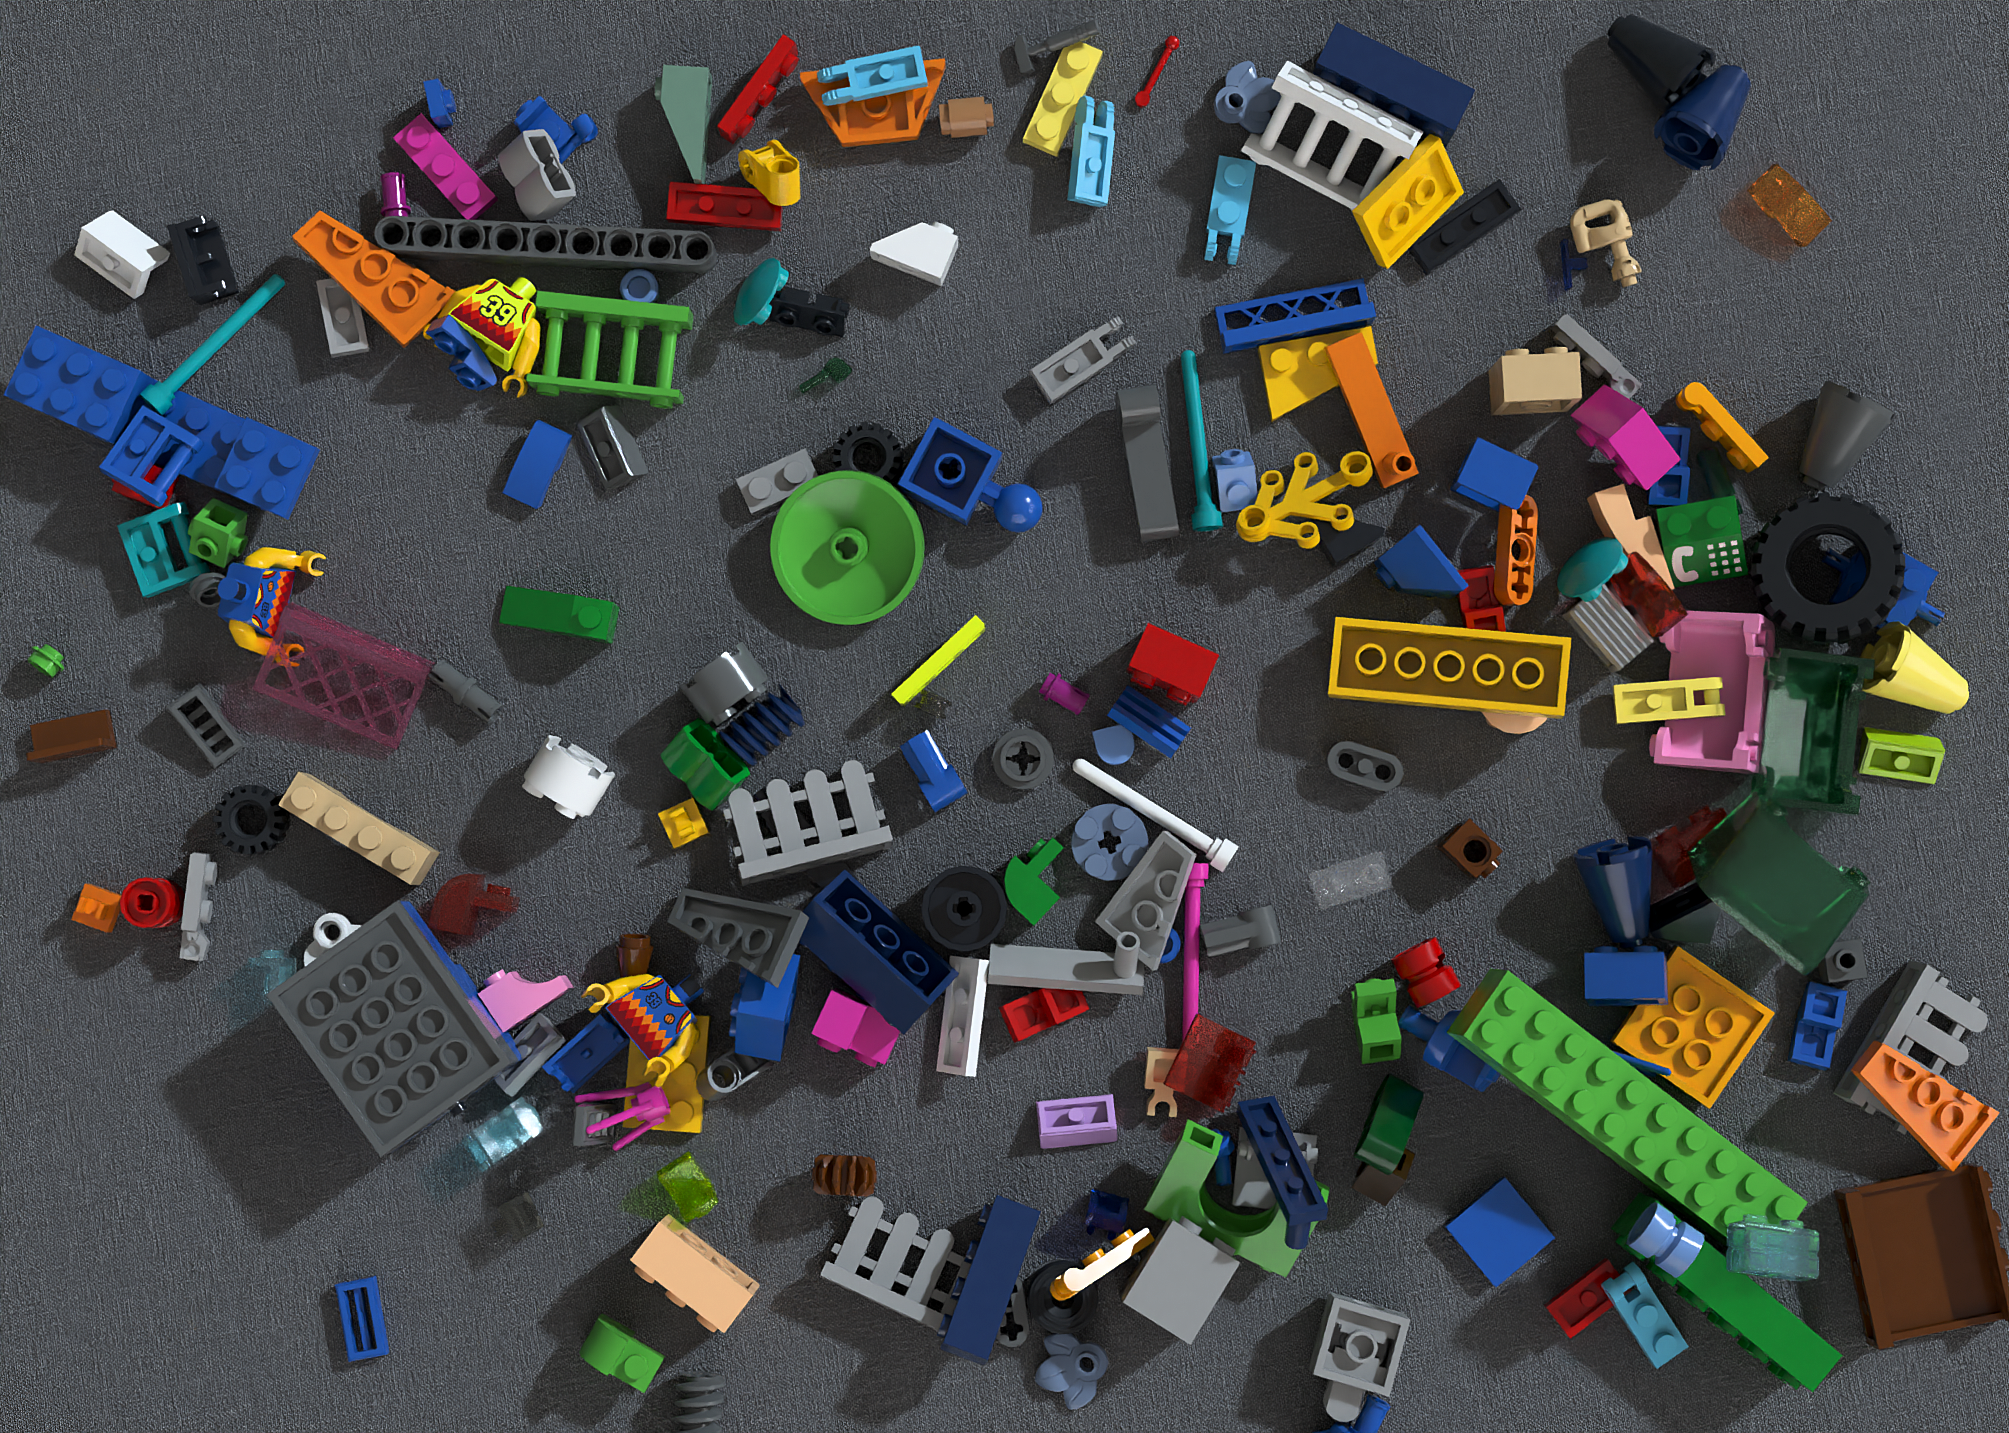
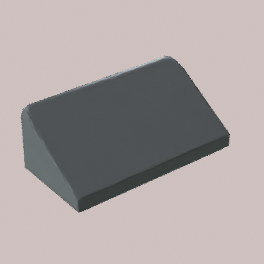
[576,405,648,492]

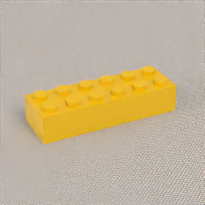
[1328,617,1571,719]

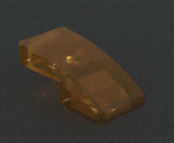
[1747,164,1832,247]

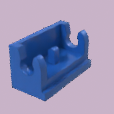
[542,1012,630,1093]

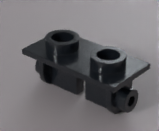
[770,285,850,337]

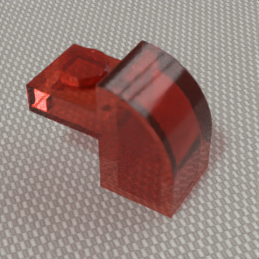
[428,874,520,935]

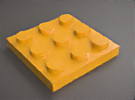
[1610,946,1775,1109]

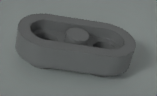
[1326,741,1403,792]

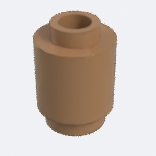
[939,96,994,138]

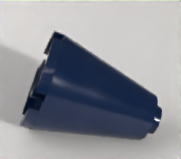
[1654,65,1751,171]
[1573,836,1652,948]

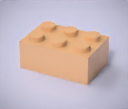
[630,1214,760,1333]

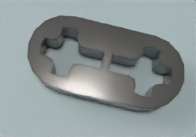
[996,1276,1029,1347]

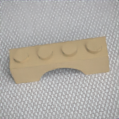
[278,772,440,885]

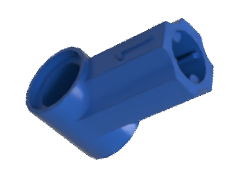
[900,730,968,813]

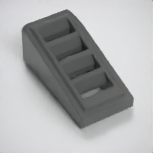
[166,682,246,768]
[571,1102,617,1146]

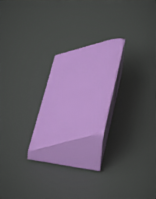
[1036,1094,1117,1149]

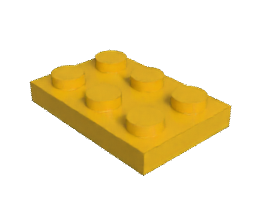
[1352,134,1464,269]
[623,1015,711,1133]

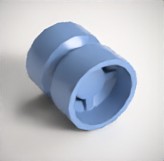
[1627,1202,1704,1278]

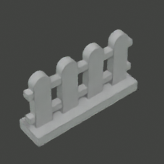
[723,760,893,886]
[1833,961,1988,1135]
[820,1196,970,1331]

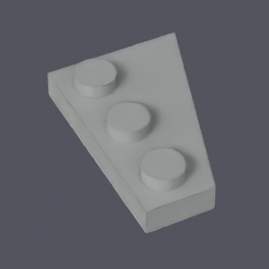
[1095,831,1196,971]

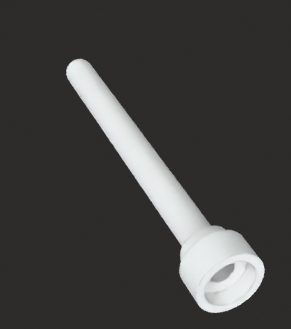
[1072,759,1239,873]

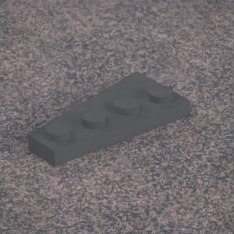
[667,888,809,988]

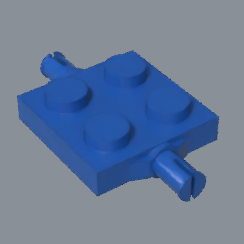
[1821,548,1945,630]

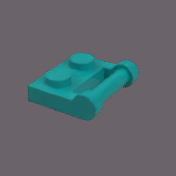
[117,502,210,598]

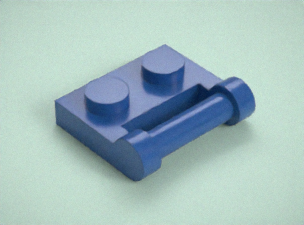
[99,405,204,507]

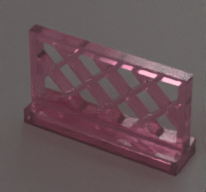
[253,602,435,750]

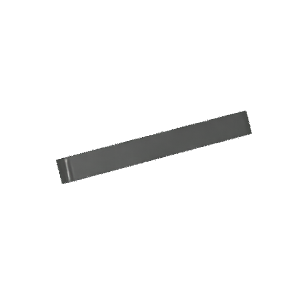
[374,216,718,274]

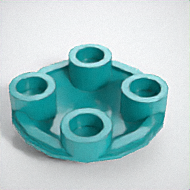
[733,257,789,326]
[1557,537,1628,602]

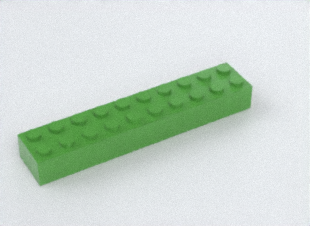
[1446,968,1808,1267]

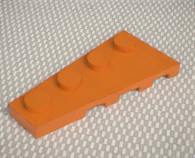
[292,211,455,348]
[1851,1040,2000,1172]

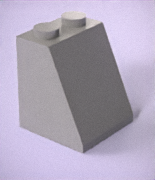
[1119,1216,1240,1345]

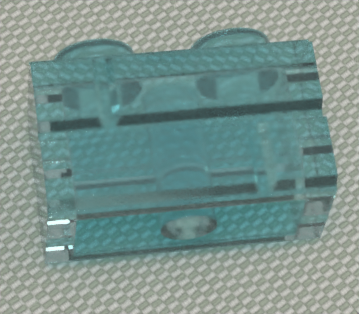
[1726,1214,1819,1282]

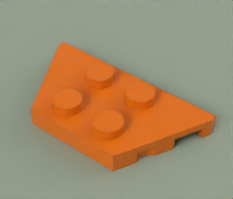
[800,58,946,147]

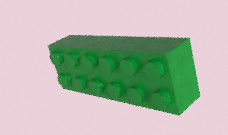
[1610,1192,1843,1393]

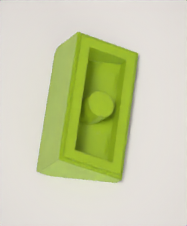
[1858,727,1945,784]

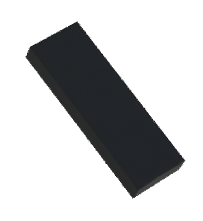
[1408,179,1521,275]

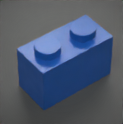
[1584,946,1668,1006]

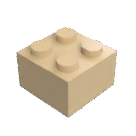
[1489,347,1582,416]

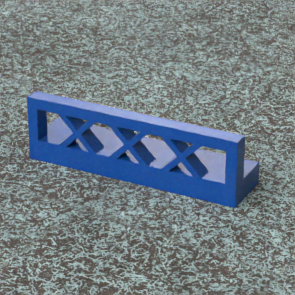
[1214,278,1376,354]

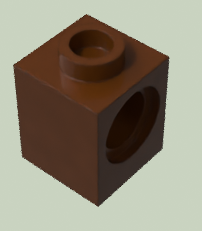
[1437,818,1503,879]

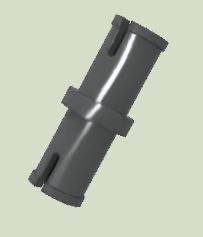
[428,659,504,725]

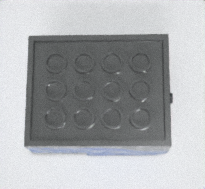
[266,901,521,1157]

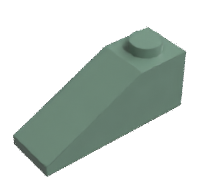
[655,65,713,184]

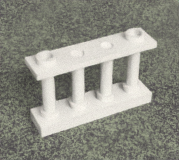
[1241,61,1423,211]

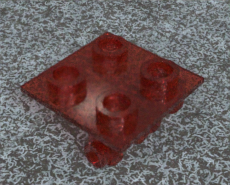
[1163,1013,1256,1113]

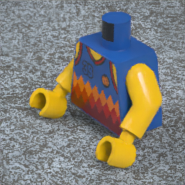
[218,547,326,667]
[581,974,704,1087]

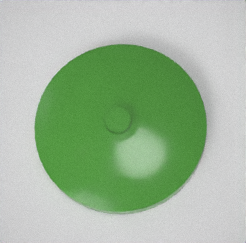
[770,470,925,625]

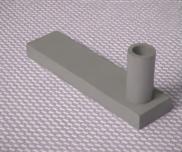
[988,932,1144,995]

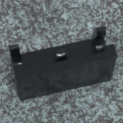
[167,216,240,305]

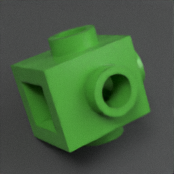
[188,498,248,568]

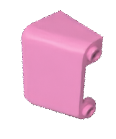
[1649,610,1775,775]

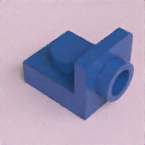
[513,96,576,153]

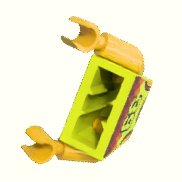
[423,277,540,397]

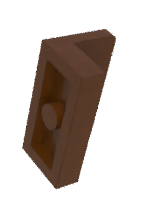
[26,710,117,763]

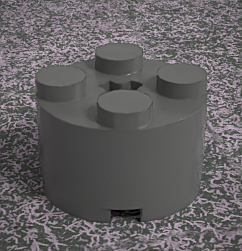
[679,641,769,726]

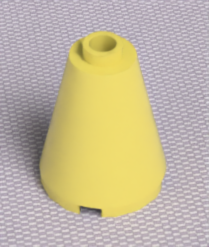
[1855,621,1969,714]

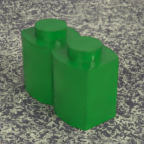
[660,718,750,810]

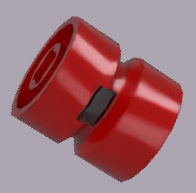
[120,877,185,928]
[1391,937,1461,1008]

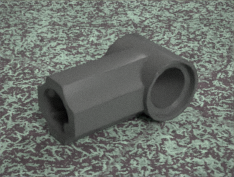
[1200,904,1282,957]

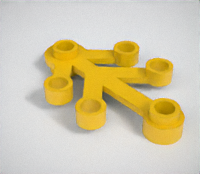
[1236,451,1373,549]

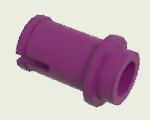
[380,172,411,217]
[1039,673,1090,716]

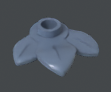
[1214,61,1281,134]
[1035,1333,1109,1410]

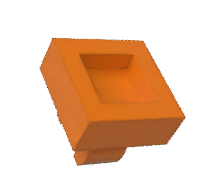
[71,883,122,933]

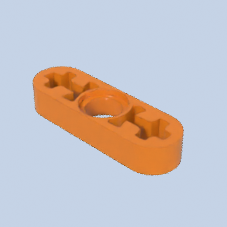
[1494,495,1538,606]

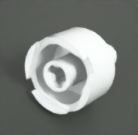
[522,735,615,819]

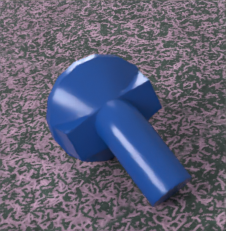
[1212,1129,1235,1186]

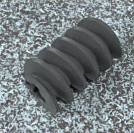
[671,1371,725,1433]

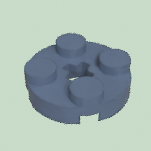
[1071,804,1148,881]

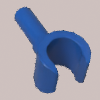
[558,114,598,164]

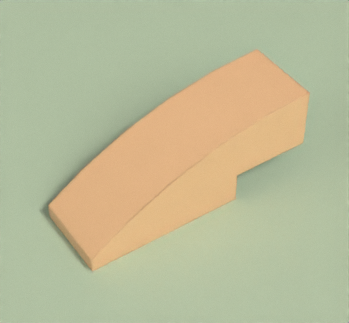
[1587,484,1675,595]

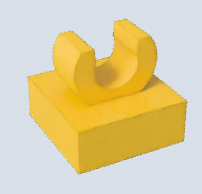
[658,798,710,849]

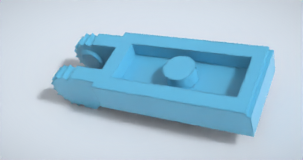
[817,46,928,106]
[1067,95,1115,208]
[1204,155,1256,265]

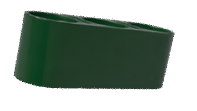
[1353,1073,1424,1176]

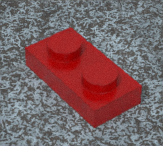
[1544,1258,1632,1339]

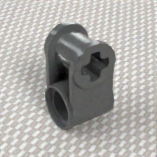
[696,1045,774,1101]

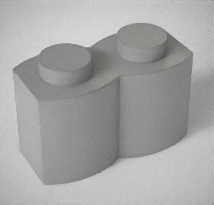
[498,129,576,221]

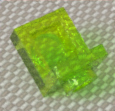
[656,1151,718,1222]

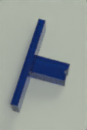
[1560,239,1588,291]

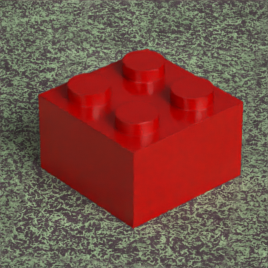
[1126,623,1219,706]

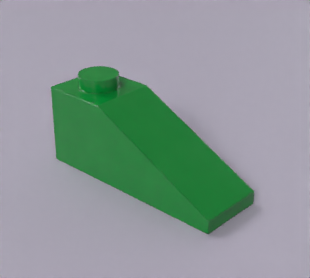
[499,586,620,644]

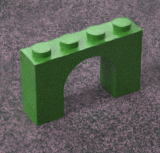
[1144,1119,1330,1278]

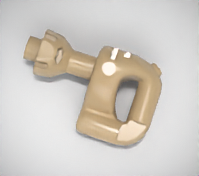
[1570,199,1642,288]

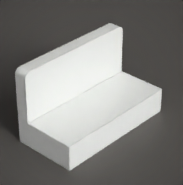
[74,211,170,299]

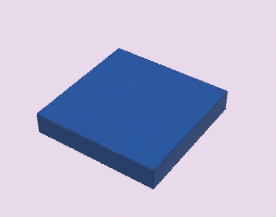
[1444,1176,1555,1288]

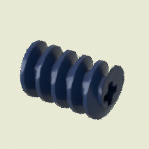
[719,684,805,766]

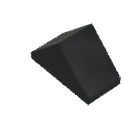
[1305,516,1385,567]
[1650,873,1723,944]

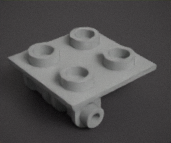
[1232,1127,1318,1209]

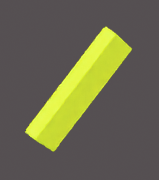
[891,615,985,707]

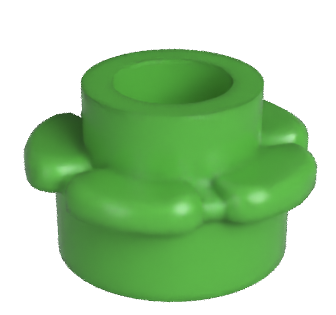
[27,644,64,678]

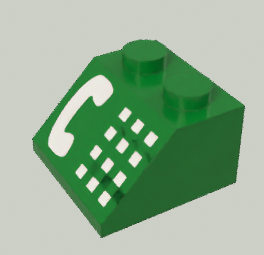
[1656,495,1748,588]

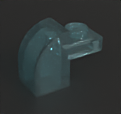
[461,1097,543,1173]

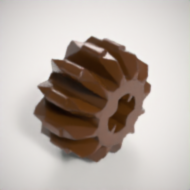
[811,1155,877,1197]

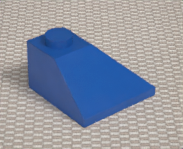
[1374,525,1469,599]

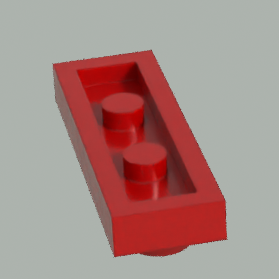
[717,34,799,144]
[666,182,783,232]

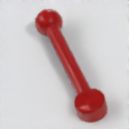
[1135,36,1180,108]

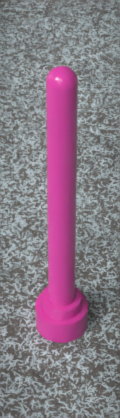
[1182,863,1209,1048]

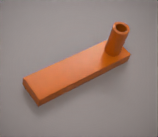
[1324,332,1419,488]

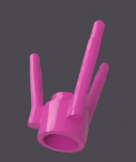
[574,1082,671,1151]

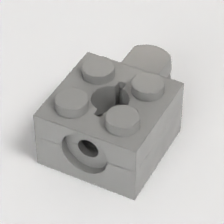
[1308,1292,1410,1422]

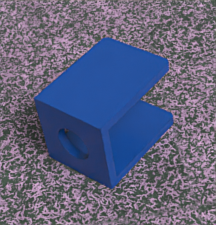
[1449,437,1538,512]

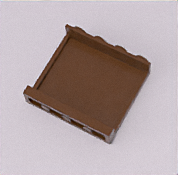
[1834,1163,2009,1349]

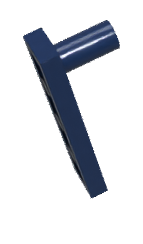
[1237,1096,1328,1250]

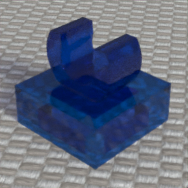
[1084,1189,1129,1240]

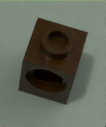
[1351,1148,1415,1207]

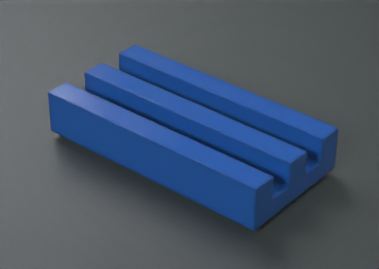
[1107,685,1191,759]
[335,1276,390,1362]

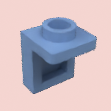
[1212,449,1257,513]

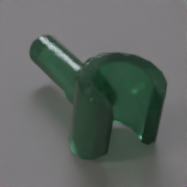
[799,358,852,394]

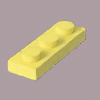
[1023,42,1103,157]

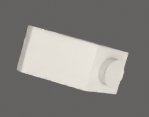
[870,222,958,287]

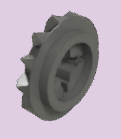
[992,728,1054,790]

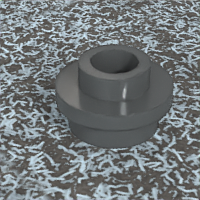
[189,572,226,607]

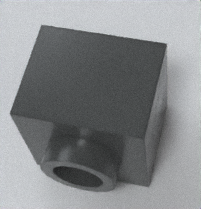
[1814,939,1867,983]

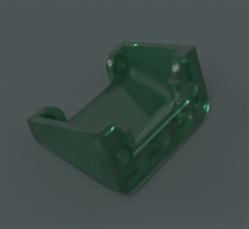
[1751,648,1875,817]
[1687,790,1870,976]

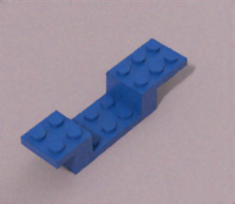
[4,325,320,520]

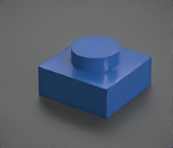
[423,79,456,129]

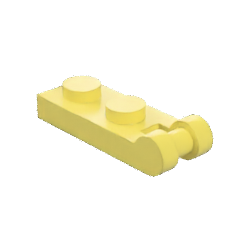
[1612,677,1726,724]

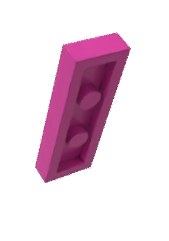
[393,113,498,220]

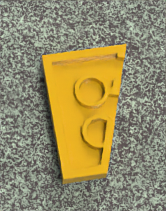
[1258,326,1378,422]

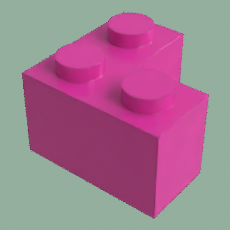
[1570,384,1681,491]
[811,988,900,1067]

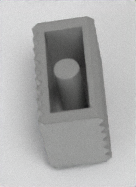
[1562,584,1654,673]

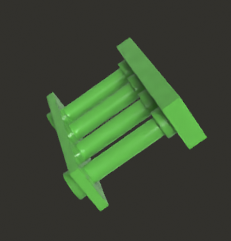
[526,291,693,409]

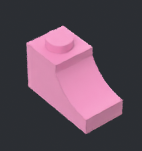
[478,969,574,1033]

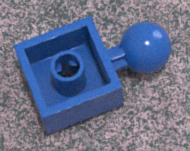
[898,417,1043,533]

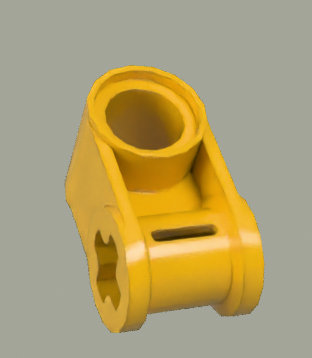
[738,139,800,206]

